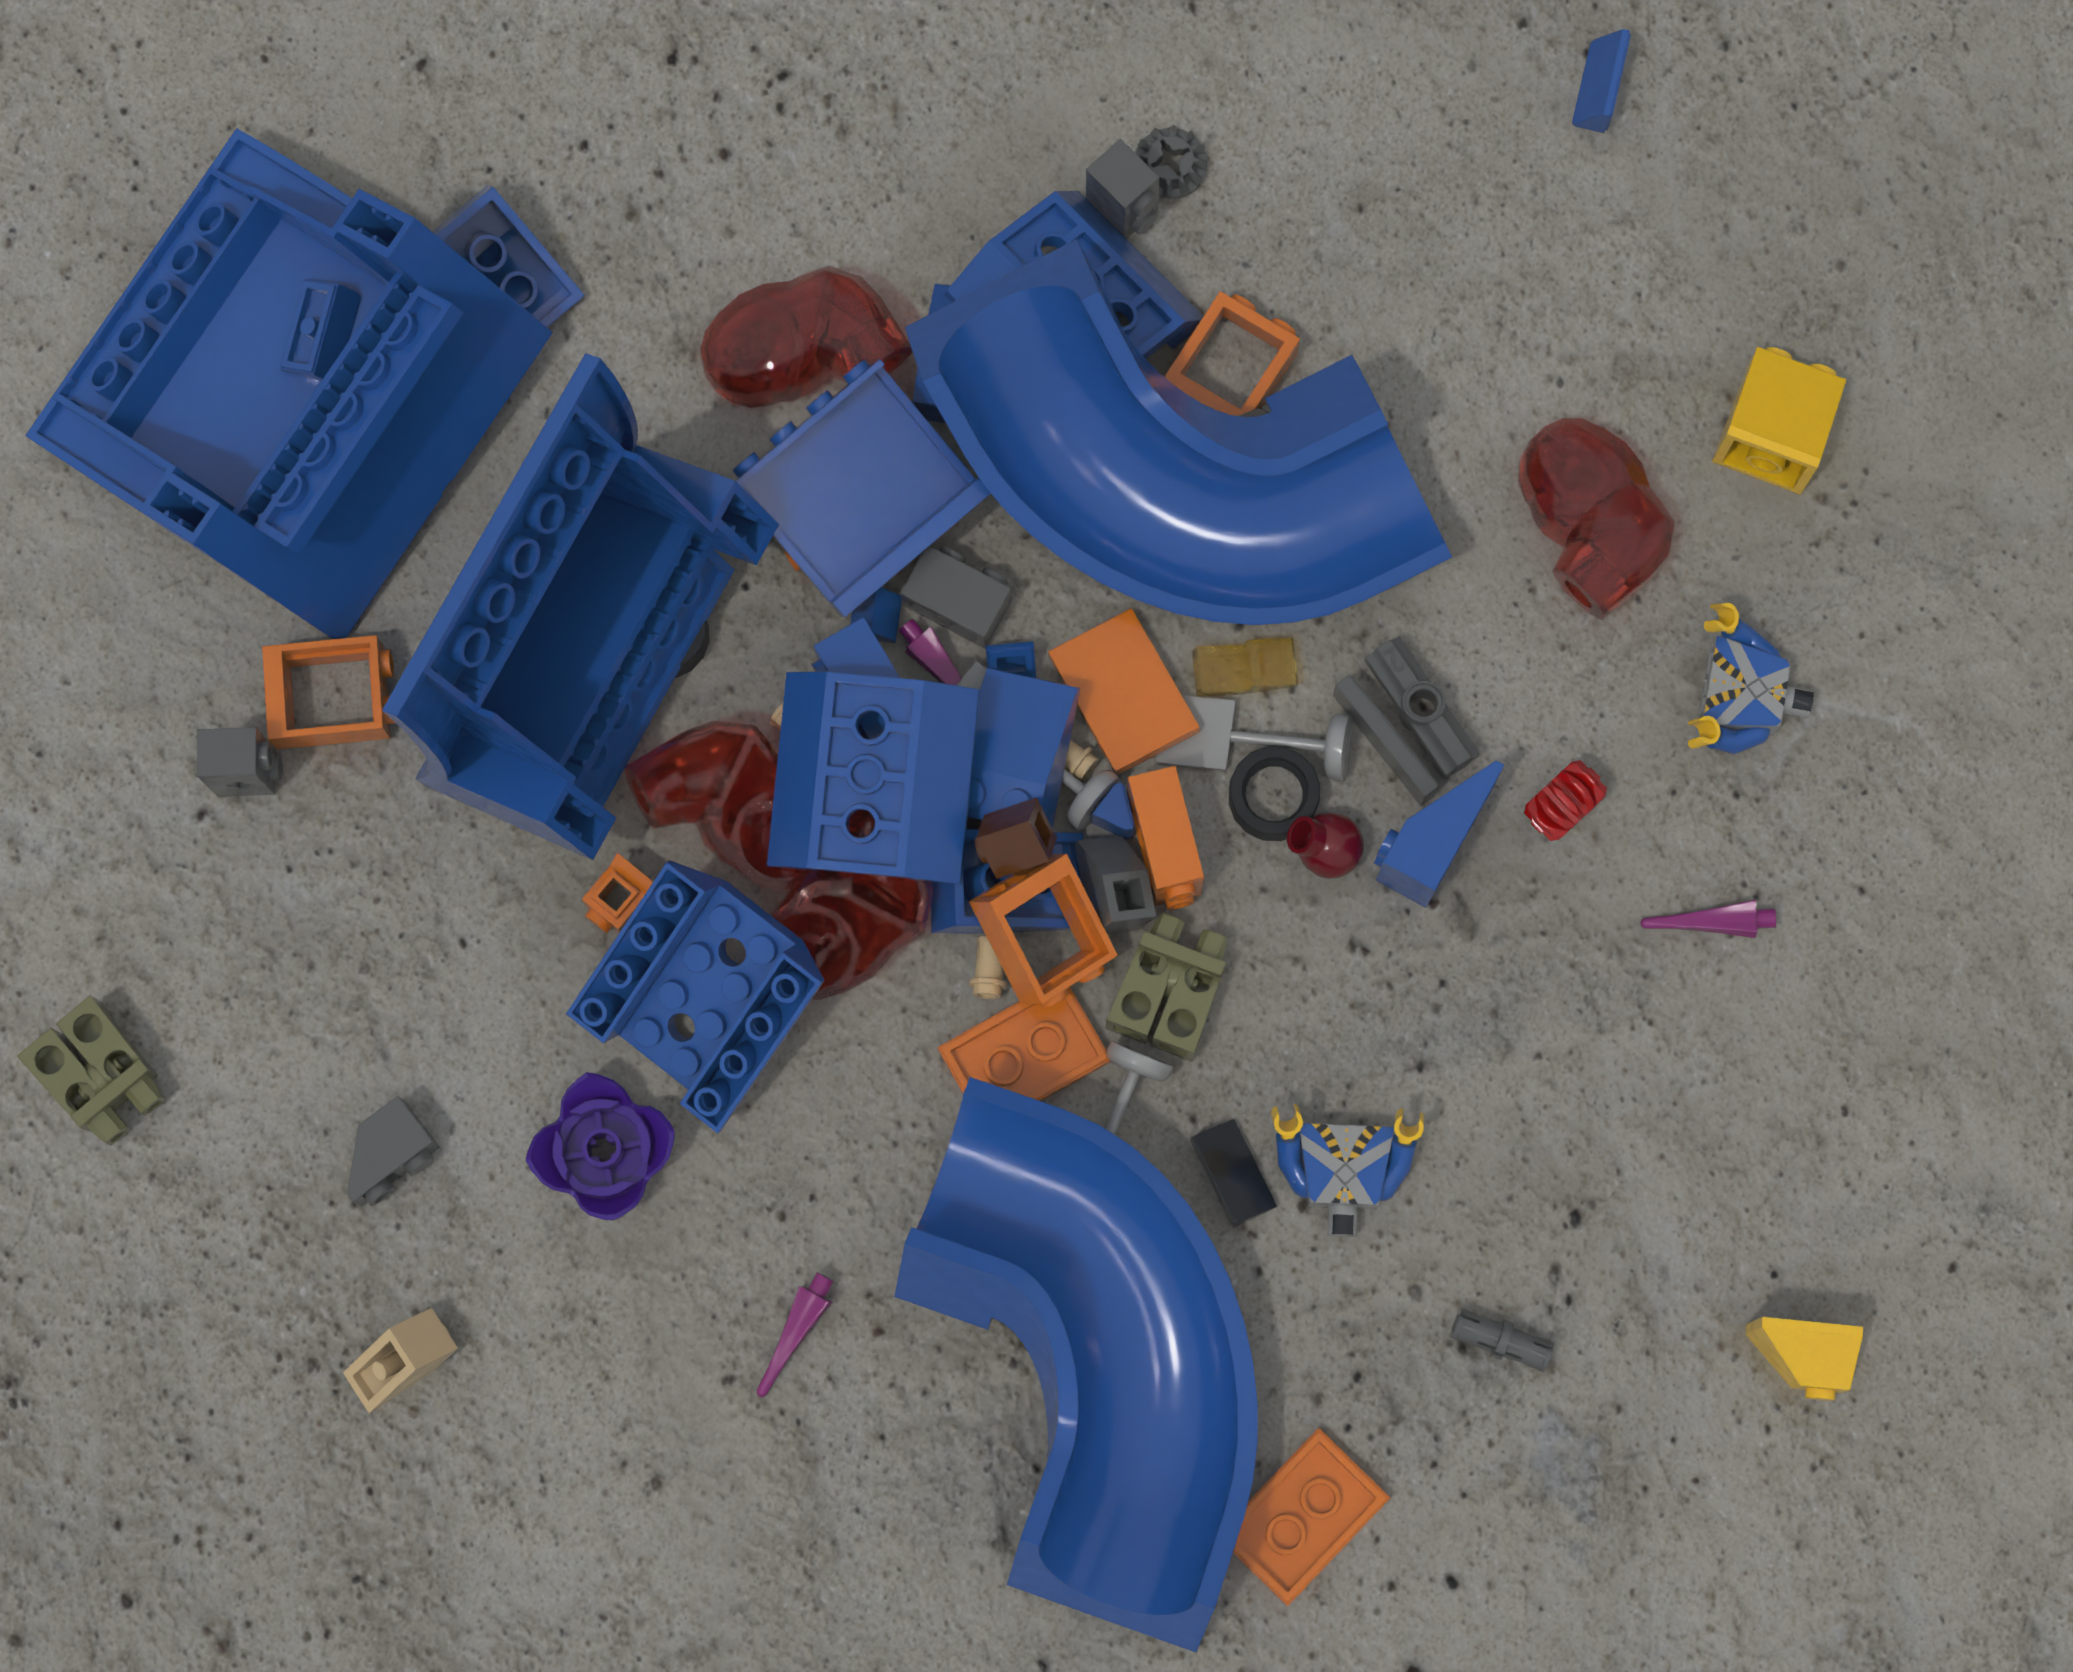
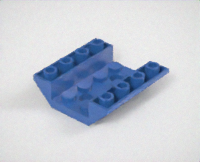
[945,191,1203,359]
[767,672,980,885]
[566,860,825,1133]

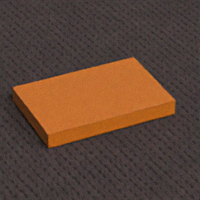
[1048,608,1200,775]
[937,987,1111,1102]
[1233,1428,1390,1606]

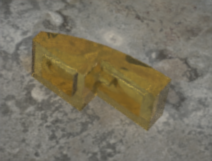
[1192,638,1299,697]

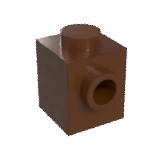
[975,797,1057,879]

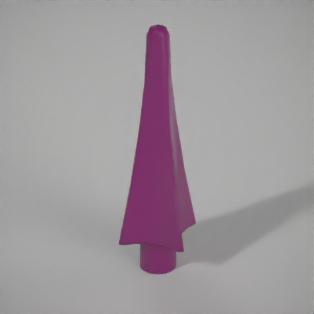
[899,619,962,686]
[1640,899,1776,938]
[757,1272,834,1397]

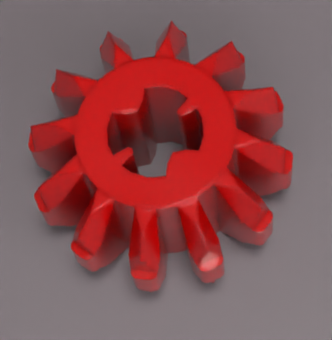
[1524,760,1607,841]

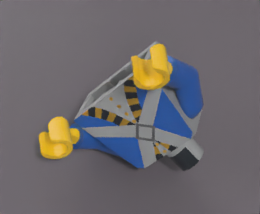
[1688,603,1814,754]
[1271,1104,1424,1237]

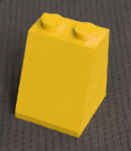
[1712,347,1847,495]

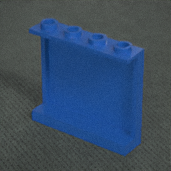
[732,359,991,617]

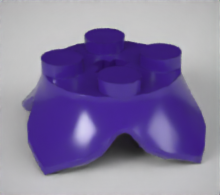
[525,1072,675,1221]

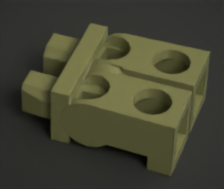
[1105,913,1227,1062]
[17,995,166,1145]

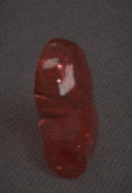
[700,265,913,408]
[1518,418,1675,620]
[624,720,821,891]
[770,810,933,1000]

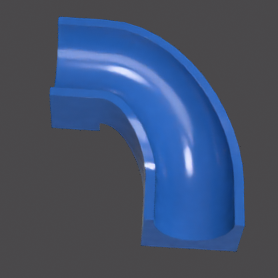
[905,239,1452,625]
[894,1077,1258,1652]

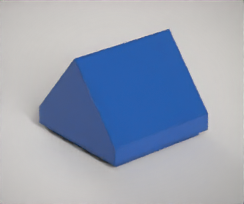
[850,587,902,643]
[986,641,1036,678]
[1092,782,1135,840]

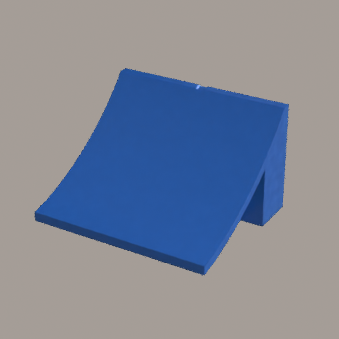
[25,128,553,639]
[382,353,779,860]

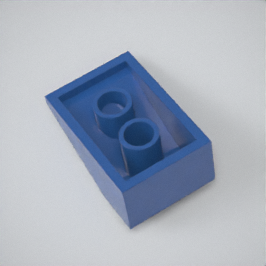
[432,185,585,327]
[968,668,1080,829]
[1374,761,1504,908]
[930,829,1083,934]

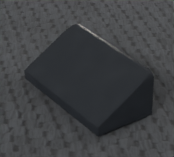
[1190,1119,1277,1228]

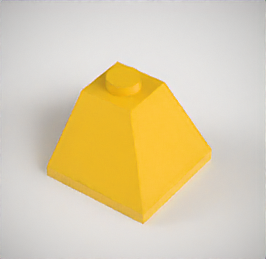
[1745,1317,1863,1401]

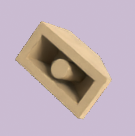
[343,1308,458,1413]

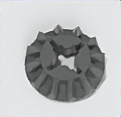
[1135,124,1208,199]

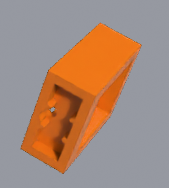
[1164,291,1300,416]
[262,635,396,750]
[1127,766,1204,910]
[969,854,1118,1007]

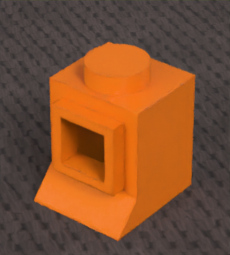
[581,853,653,934]

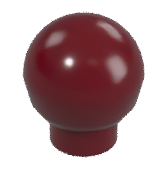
[1287,813,1364,879]

